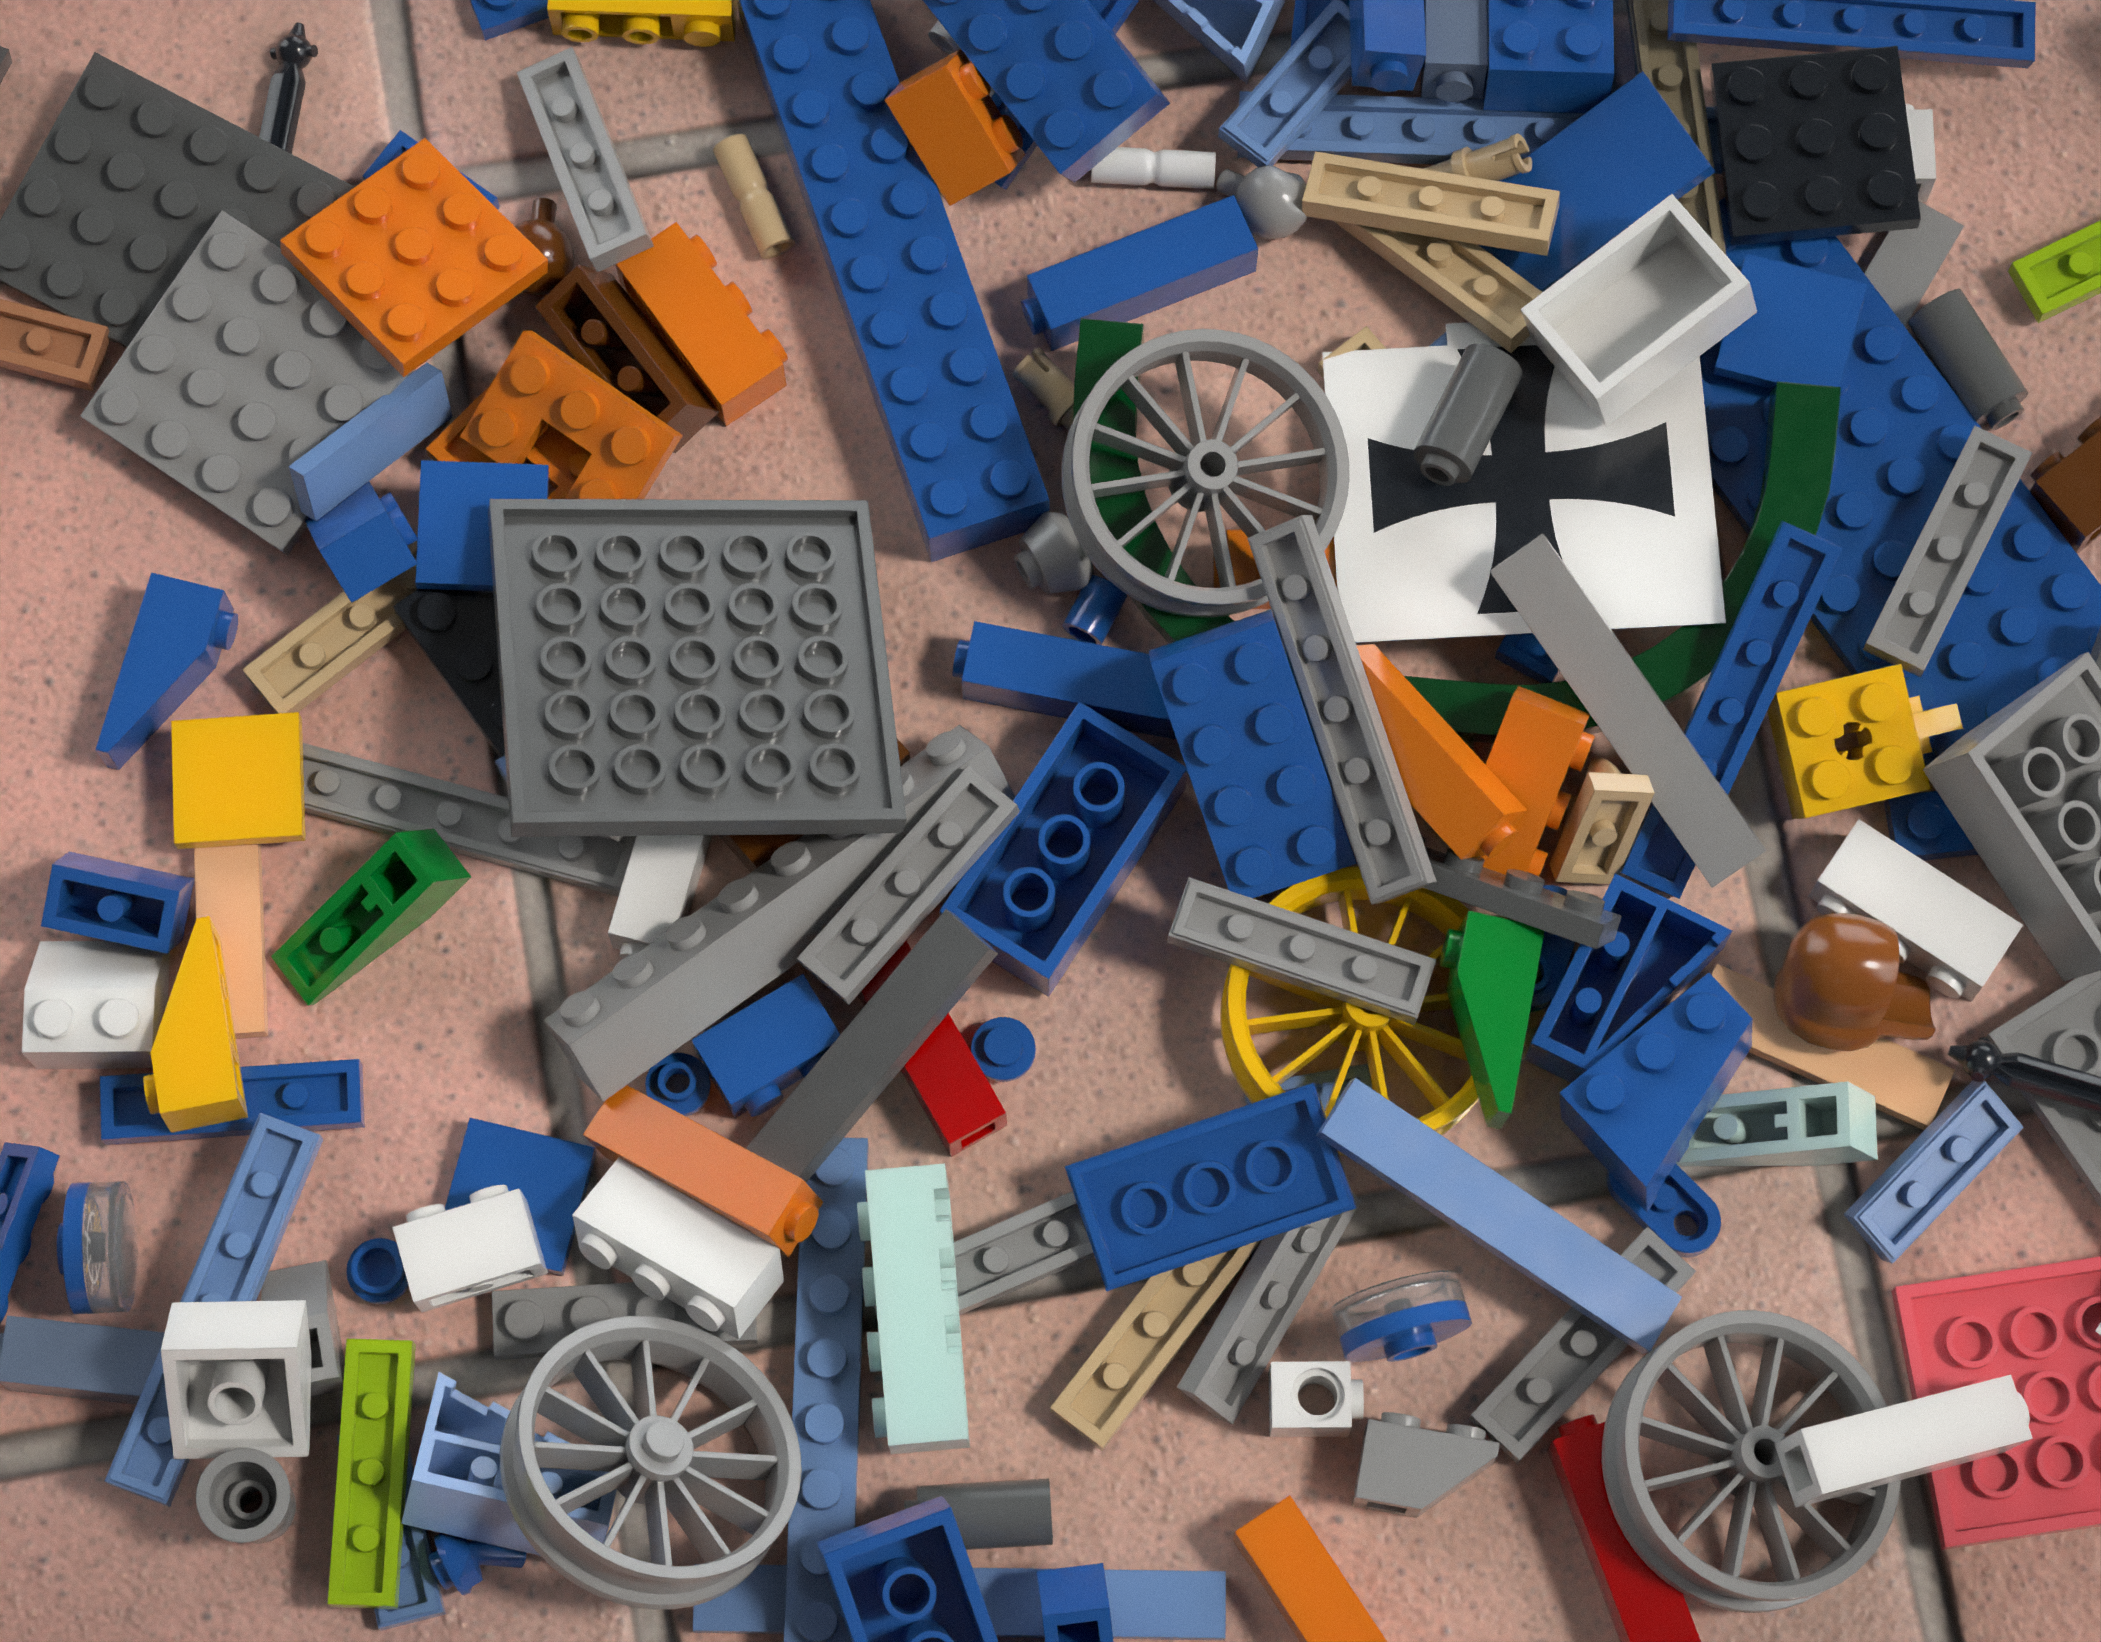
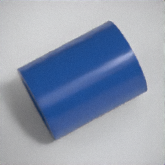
[1062,575,1127,645]

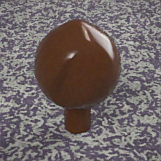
[515,198,574,295]

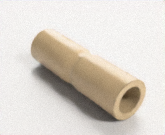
[713,134,795,259]

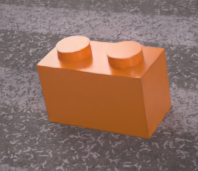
[885,49,1026,206]

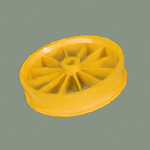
[1220,866,1479,1157]

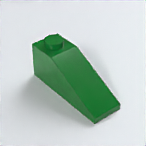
[271,828,471,1006]
[1440,911,1545,1130]

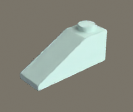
[1676,1081,1878,1166]

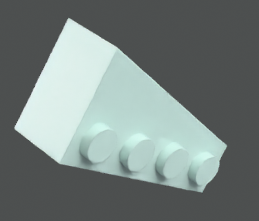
[857,1164,970,1454]

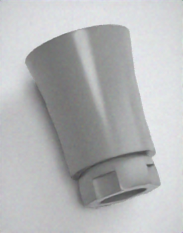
[196,1448,296,1544]

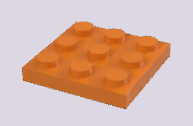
[280,138,548,377]

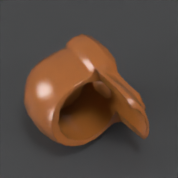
[1773,913,1936,1051]

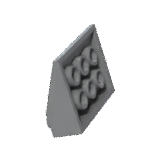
[1923,652,2101,981]

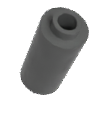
[1908,289,2028,430]
[1413,343,1523,486]
[904,1478,1053,1550]

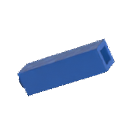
[1349,0,1426,92]
[1021,195,1258,351]
[952,621,1177,740]

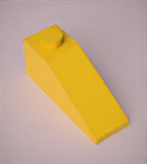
[143,916,248,1133]

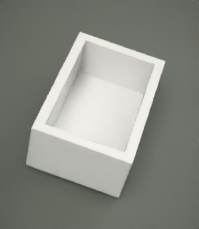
[1521,194,1757,427]

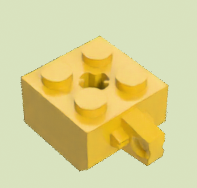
[1767,664,1963,819]

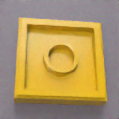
[171,712,306,849]

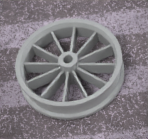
[1062,329,1349,618]
[1602,1310,1901,1613]
[500,1316,802,1610]

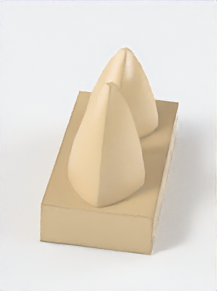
[1549,758,1655,884]

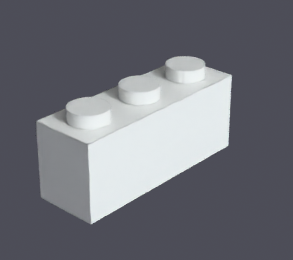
[1808,819,2023,1002]
[572,1157,784,1340]

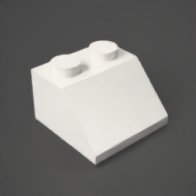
[22,941,170,1069]
[161,1300,311,1459]

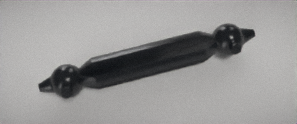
[259,22,318,154]
[1948,1037,2101,1114]

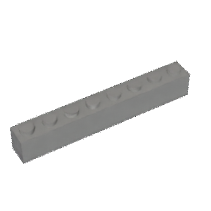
[543,724,1015,1102]

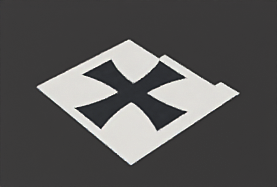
[1322,322,1726,643]

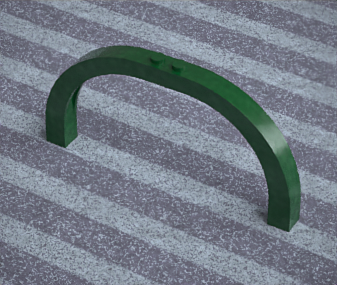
[1073,318,1841,750]

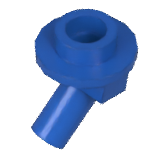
[428,1533,527,1596]

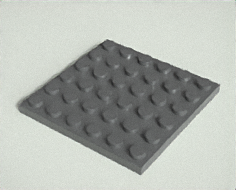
[488,499,907,837]

